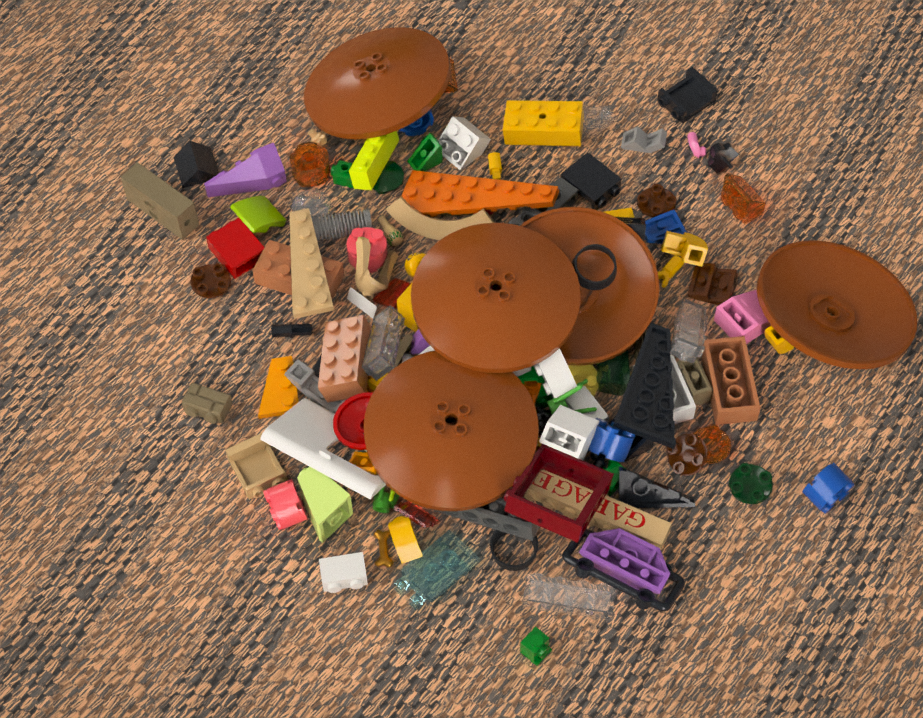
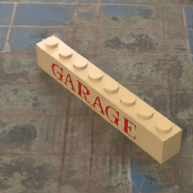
[524,470,672,550]

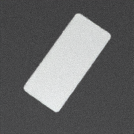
[347,287,377,318]

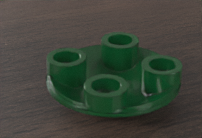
[373,161,404,194]
[729,463,773,504]

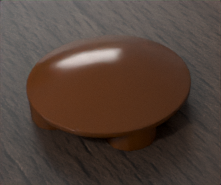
[637,184,677,217]
[190,263,231,298]
[666,433,707,476]

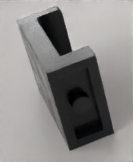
[657,67,718,123]
[560,152,622,210]

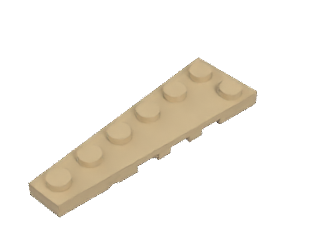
[289,208,334,319]

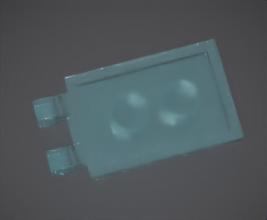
[394,530,480,611]

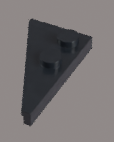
[618,467,695,508]

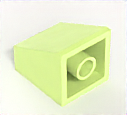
[297,466,353,543]

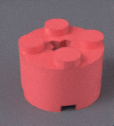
[347,227,388,273]
[263,479,308,530]

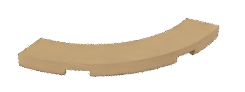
[386,197,495,240]

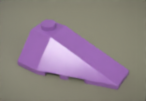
[204,143,287,197]

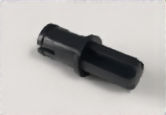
[271,322,313,338]

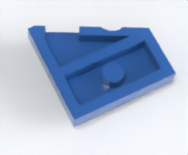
[645,210,687,244]

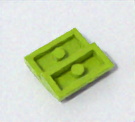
[230,196,287,233]

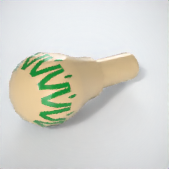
[378,216,403,246]

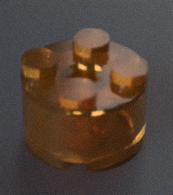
[290,142,330,187]

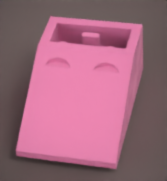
[714,290,771,344]

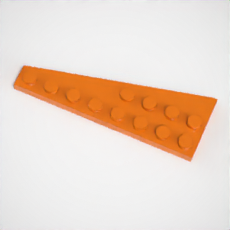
[401,170,559,217]

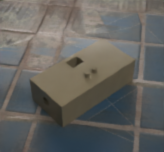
[121,162,199,240]

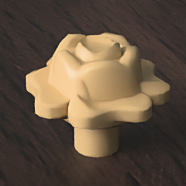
[308,129,327,148]

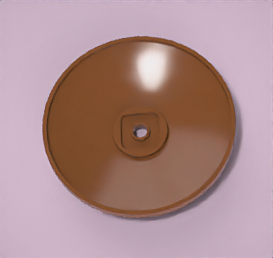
[304,27,451,139]
[492,207,659,365]
[411,223,581,373]
[757,240,918,369]
[364,351,539,511]

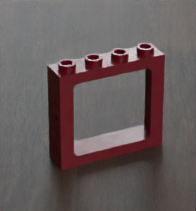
[504,444,614,543]

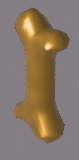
[374,529,394,568]

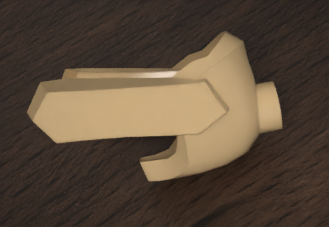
[355,237,398,300]

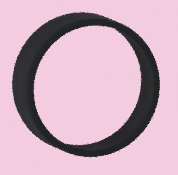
[572,244,617,290]
[490,530,538,571]

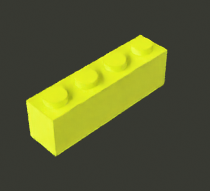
[349,131,399,190]

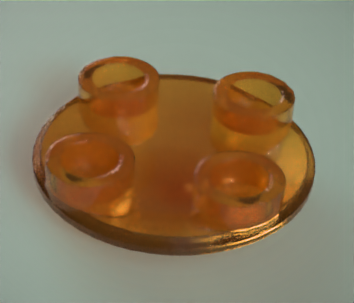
[693,424,731,464]

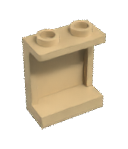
[225,433,288,500]

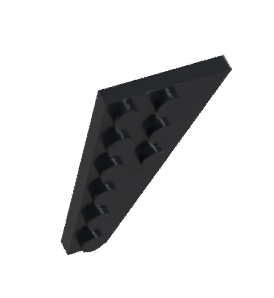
[613,322,676,449]

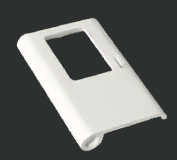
[260,398,386,499]

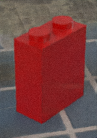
[206,218,265,279]

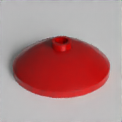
[333,392,373,450]

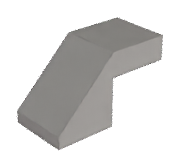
[621,126,667,153]

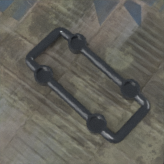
[562,529,685,612]

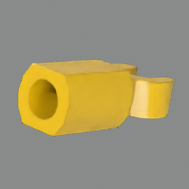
[488,152,502,180]
[658,255,684,288]

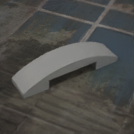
[284,359,347,413]

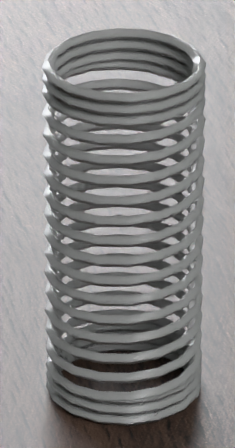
[311,209,372,241]

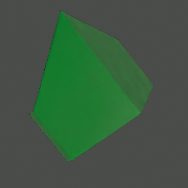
[407,133,443,171]

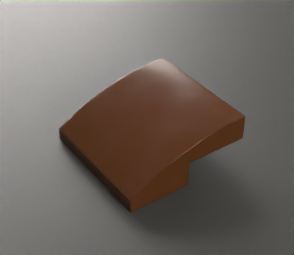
[687,263,738,305]

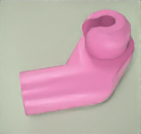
[687,132,706,158]

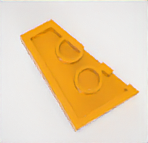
[258,356,299,419]

